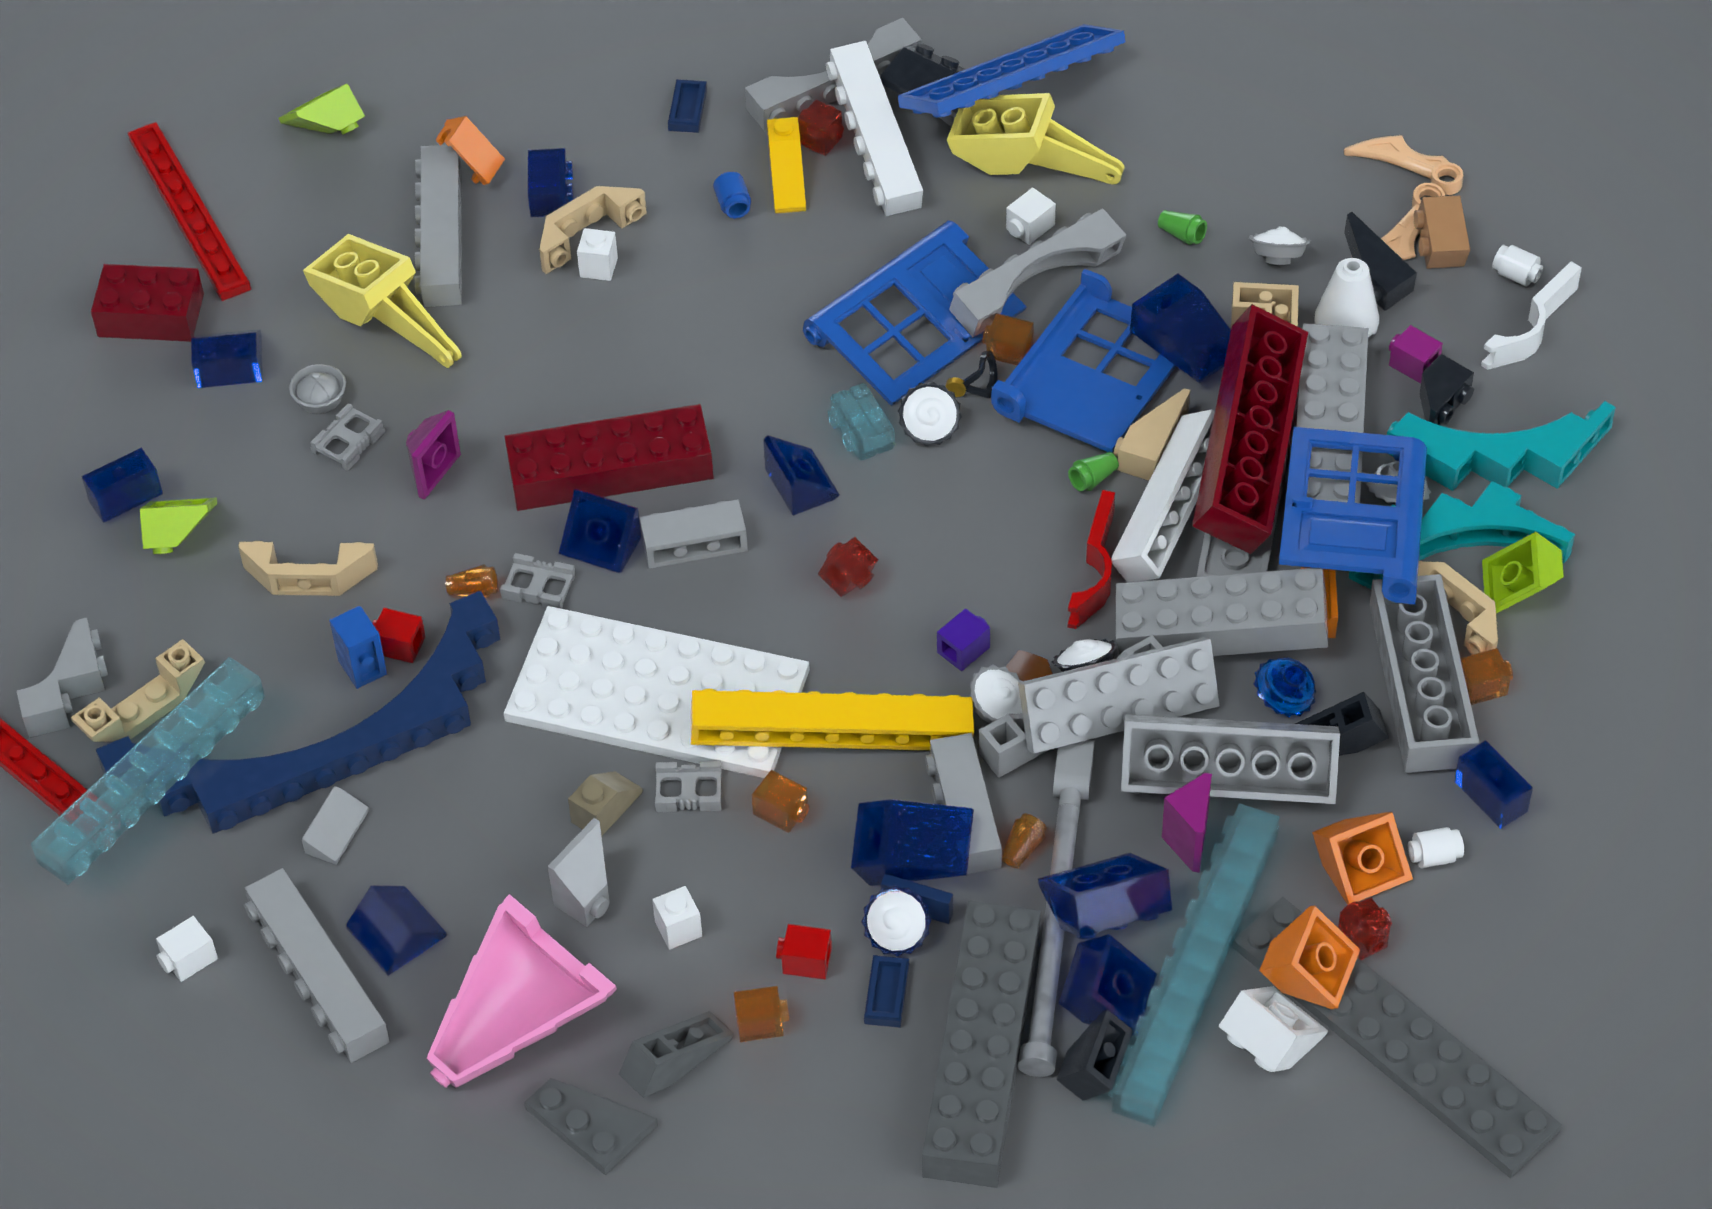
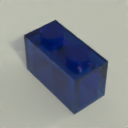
[528,148,574,217]
[82,448,163,523]
[1454,740,1533,829]

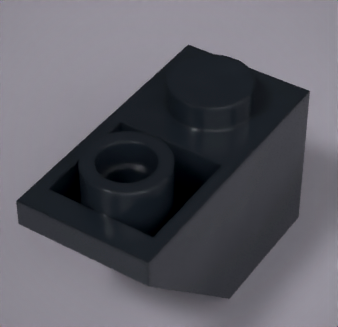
[1419,354,1474,425]

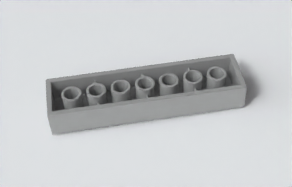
[1295,323,1369,503]

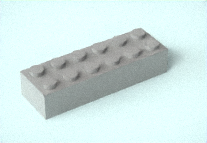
[1116,568,1328,656]
[1369,574,1479,773]
[1121,714,1340,804]

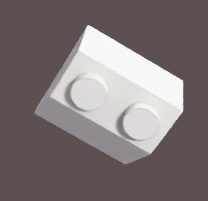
[1219,986,1328,1072]

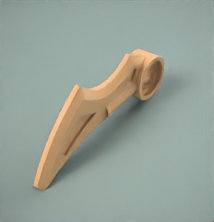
[1344,135,1463,195]
[1381,183,1445,260]

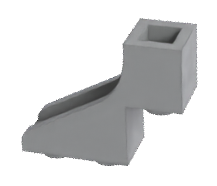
[17,618,108,738]

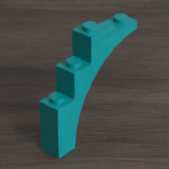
[1349,481,1575,589]

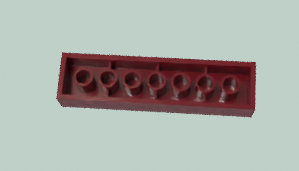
[1192,304,1308,554]

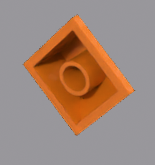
[1312,812,1413,905]
[1259,905,1360,1009]

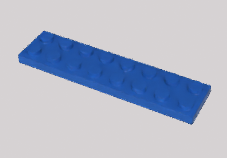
[898,24,1126,118]

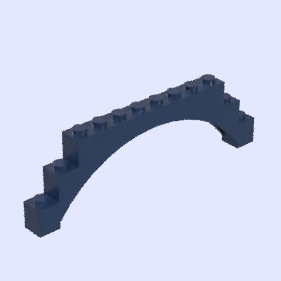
[95,590,501,834]

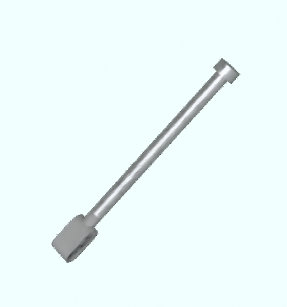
[1018,739,1095,1077]

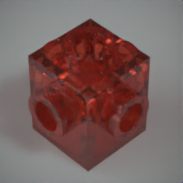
[798,99,844,156]
[818,537,878,597]
[1338,897,1392,960]

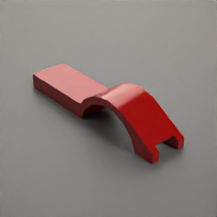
[1067,490,1115,629]

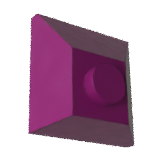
[406,410,461,500]

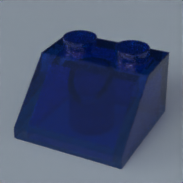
[191,329,262,388]
[1059,934,1157,1036]

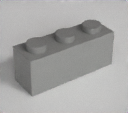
[639,499,748,569]

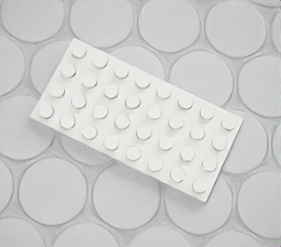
[504,606,810,780]

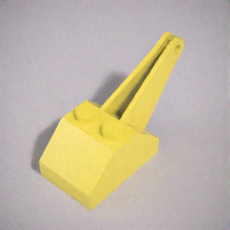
[947,93,1125,184]
[303,234,462,368]

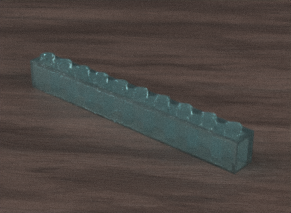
[1108,803,1280,1127]

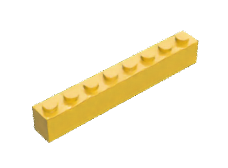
[691,689,974,750]

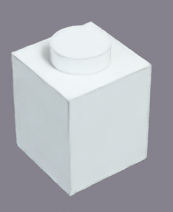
[1006,187,1056,245]
[577,228,618,281]
[652,886,702,950]
[156,916,218,982]

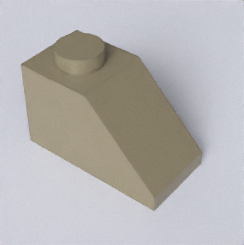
[568,771,643,836]

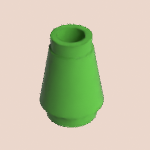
[1158,210,1207,245]
[1068,452,1119,491]

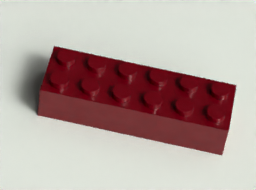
[504,404,714,511]

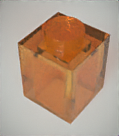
[982,314,1034,365]
[1460,648,1513,705]
[752,770,810,833]
[734,986,789,1042]

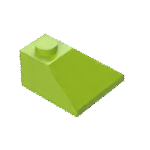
[278,84,365,135]
[140,497,217,554]
[1482,532,1564,614]

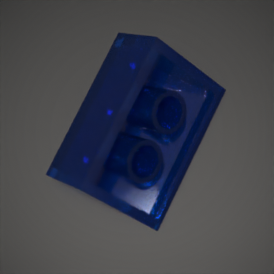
[1038,853,1172,939]

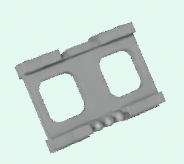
[310,403,385,471]
[500,553,575,609]
[655,761,722,812]

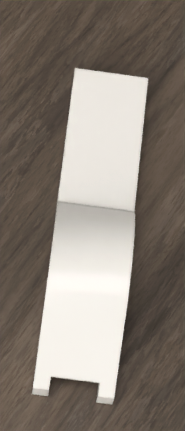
[1481,262,1582,370]

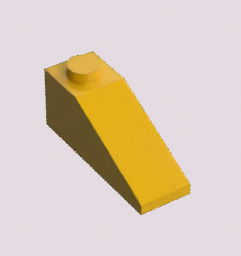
[767,117,806,213]

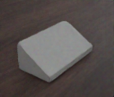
[302,786,369,865]

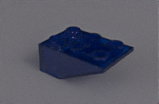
[1130,273,1231,383]
[851,799,974,886]

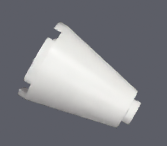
[1314,258,1379,337]

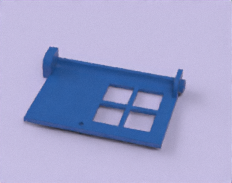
[802,221,1027,406]
[991,269,1197,453]
[1279,427,1427,604]

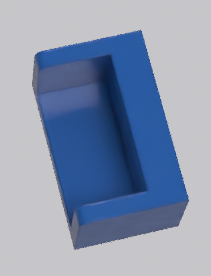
[329,606,387,689]

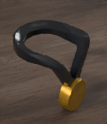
[945,350,998,398]

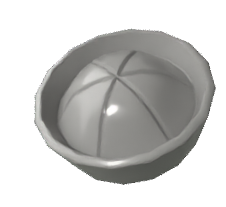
[289,364,346,414]

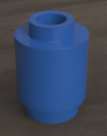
[713,172,751,219]

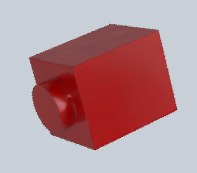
[372,608,426,663]
[776,924,832,980]

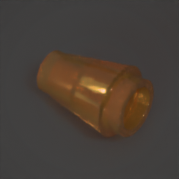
[446,564,498,598]
[1002,813,1047,869]

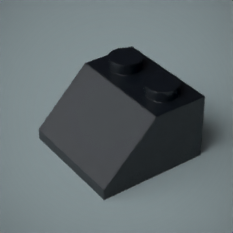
[880,43,966,94]

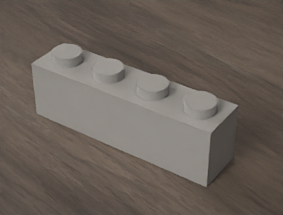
[925,733,1002,875]

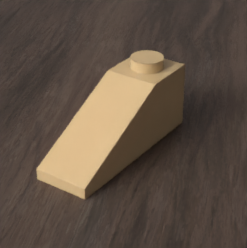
[1114,388,1191,480]

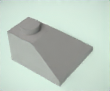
[548,818,610,927]

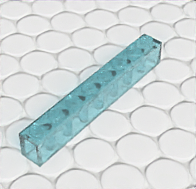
[31,657,265,885]

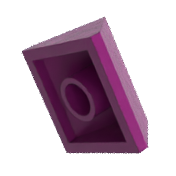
[1162,773,1212,873]

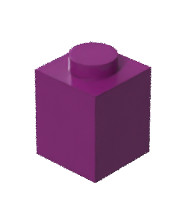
[1389,325,1443,384]

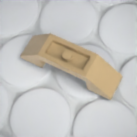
[539,186,647,274]
[239,541,378,596]
[1418,561,1498,665]
[71,639,205,742]

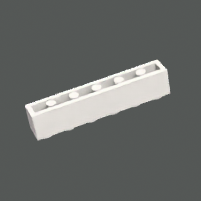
[826,41,923,216]
[1111,409,1215,583]

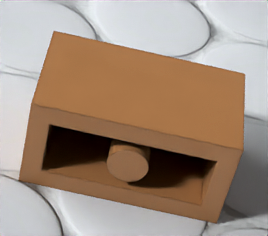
[1414,195,1470,268]

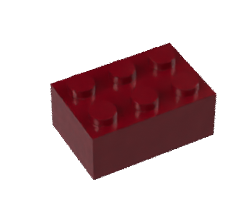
[91,264,204,342]

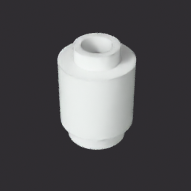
[1492,245,1543,287]
[1408,827,1464,868]

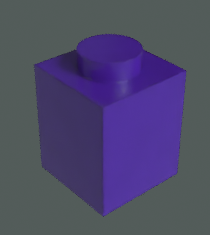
[937,608,990,672]

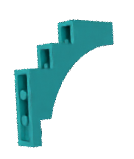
[1386,401,1616,491]

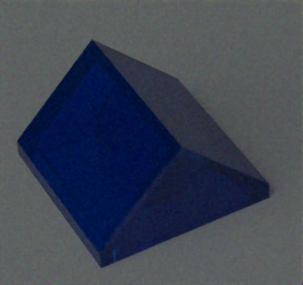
[763,435,840,516]
[558,489,641,573]
[346,886,447,976]

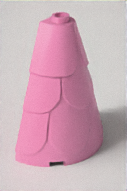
[427,894,617,1088]

